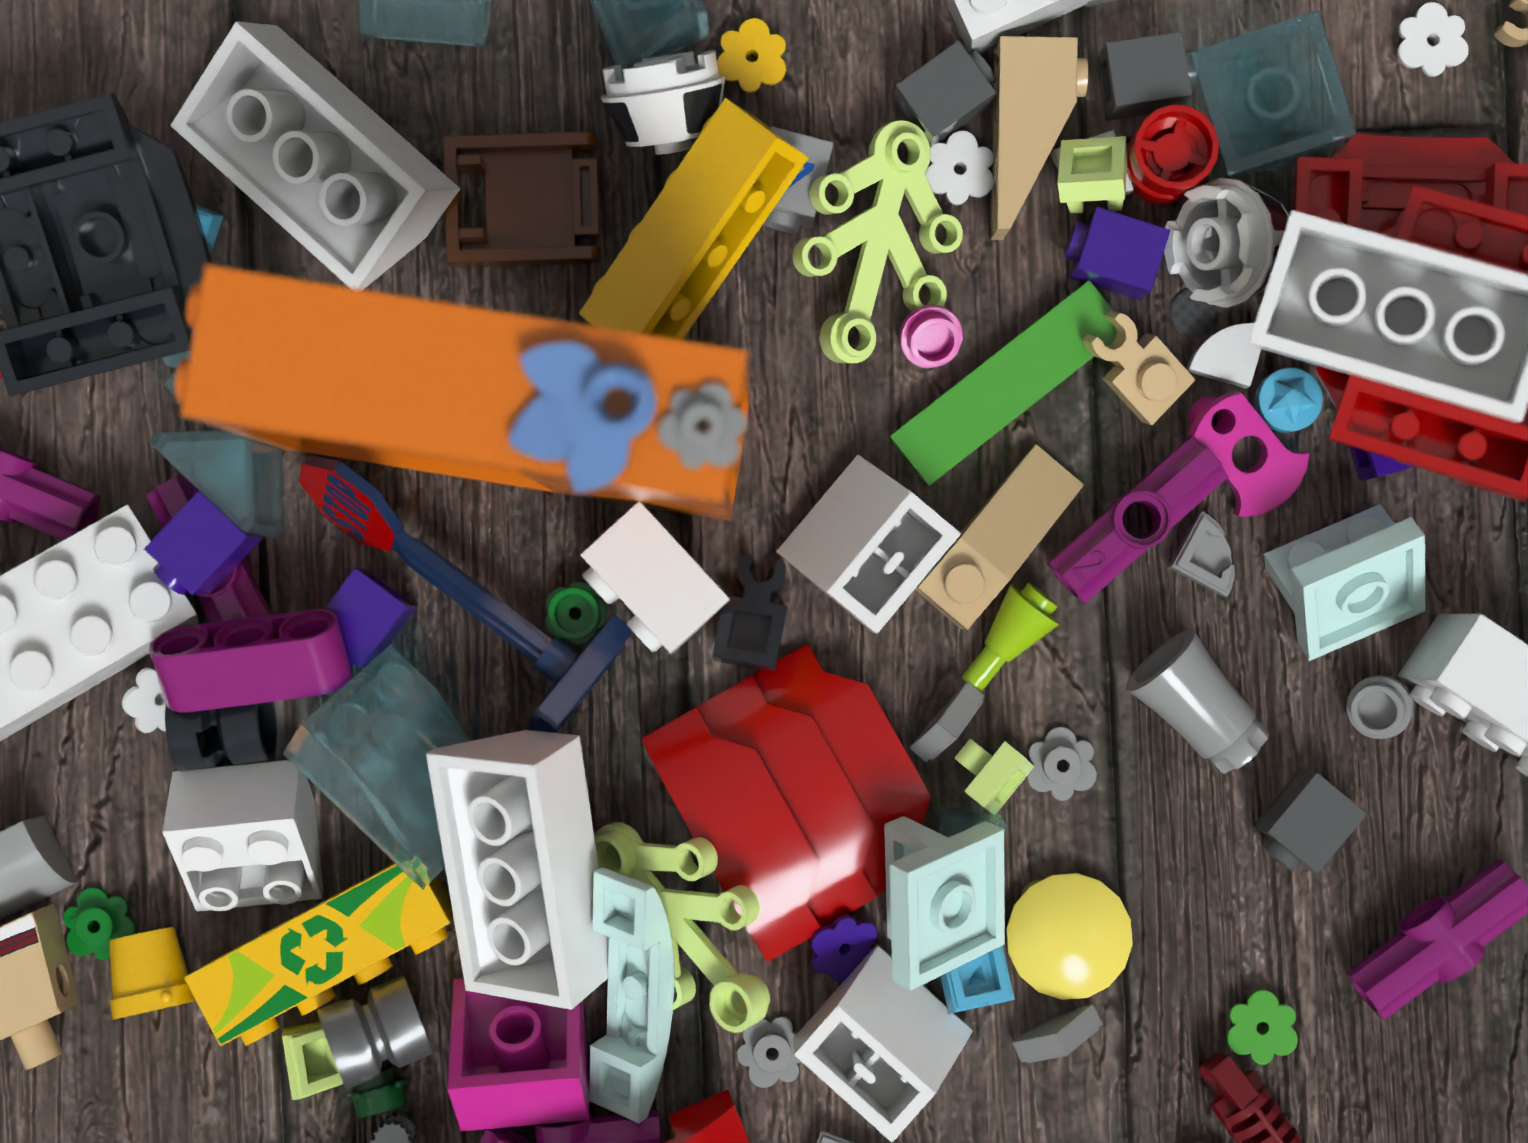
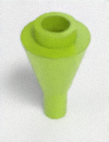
[961,582,1061,692]

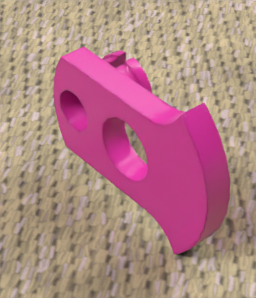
[1188,391,1309,517]

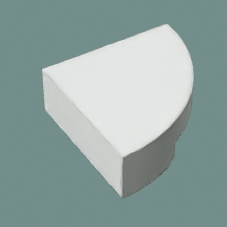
[1186,323,1261,389]

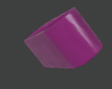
[149,609,352,712]

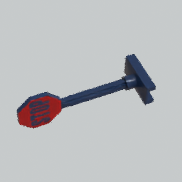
[299,455,633,733]

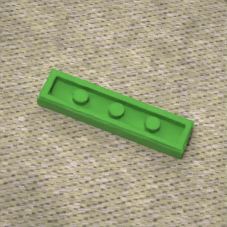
[889,280,1116,487]

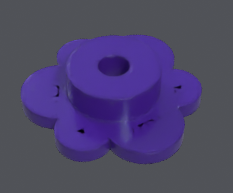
[810,915,877,982]

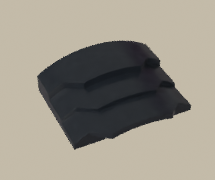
[0,93,212,397]

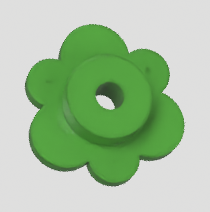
[1226,989,1298,1065]

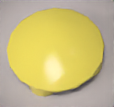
[1006,873,1133,1000]

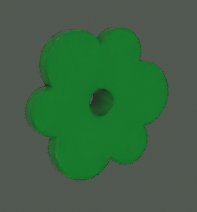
[63,887,137,960]

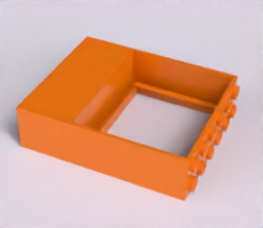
[175,265,751,521]

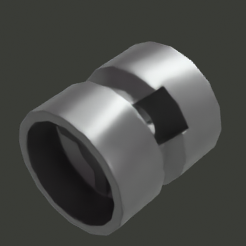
[317,975,433,1089]

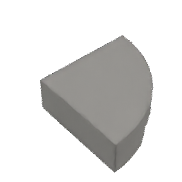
[1168,511,1235,597]
[910,682,985,762]
[1012,1004,1103,1063]

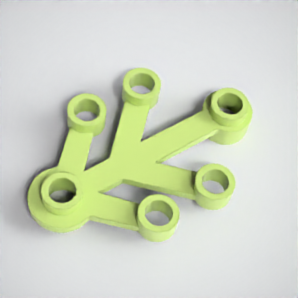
[793,121,963,363]
[594,822,770,1033]

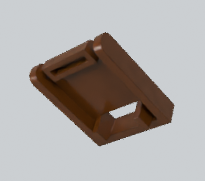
[443,132,601,268]

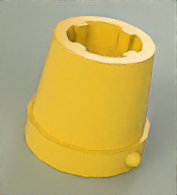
[109,927,196,1020]

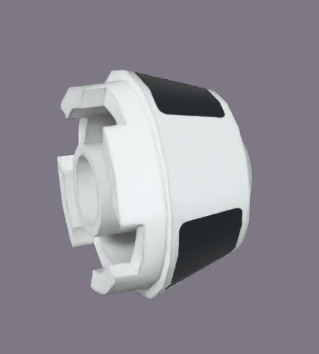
[601,50,726,154]
[1164,178,1290,308]

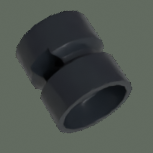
[165,702,277,771]

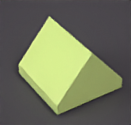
[282,1022,344,1100]

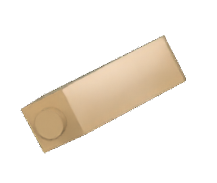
[991,36,1088,240]
[914,444,1084,630]

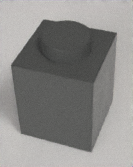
[1096,31,1198,121]
[892,40,996,148]
[1253,768,1367,874]

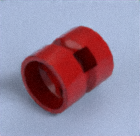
[1127,105,1219,206]

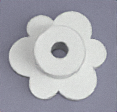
[1397,2,1468,77]
[925,131,994,205]
[122,668,166,733]

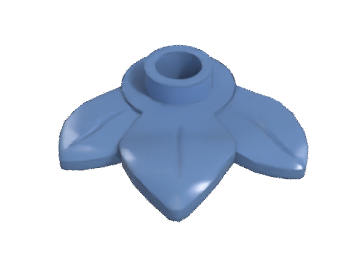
[508,342,657,493]

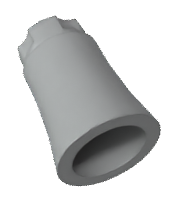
[1126,629,1269,774]

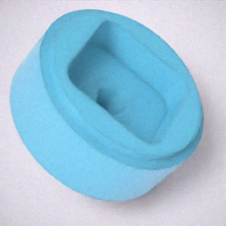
[1254,368,1323,433]

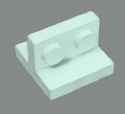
[1264,504,1425,661]
[884,816,1005,991]

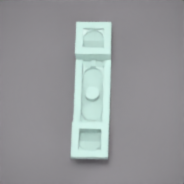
[589,867,674,1123]

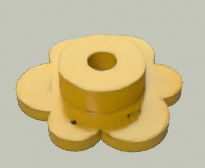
[717,18,786,93]

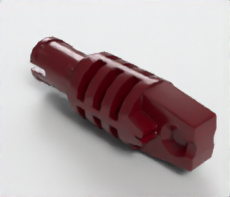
[1197,1053,1302,1143]

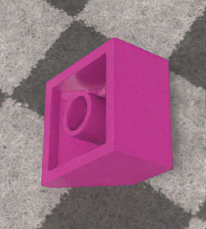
[448,978,589,1131]

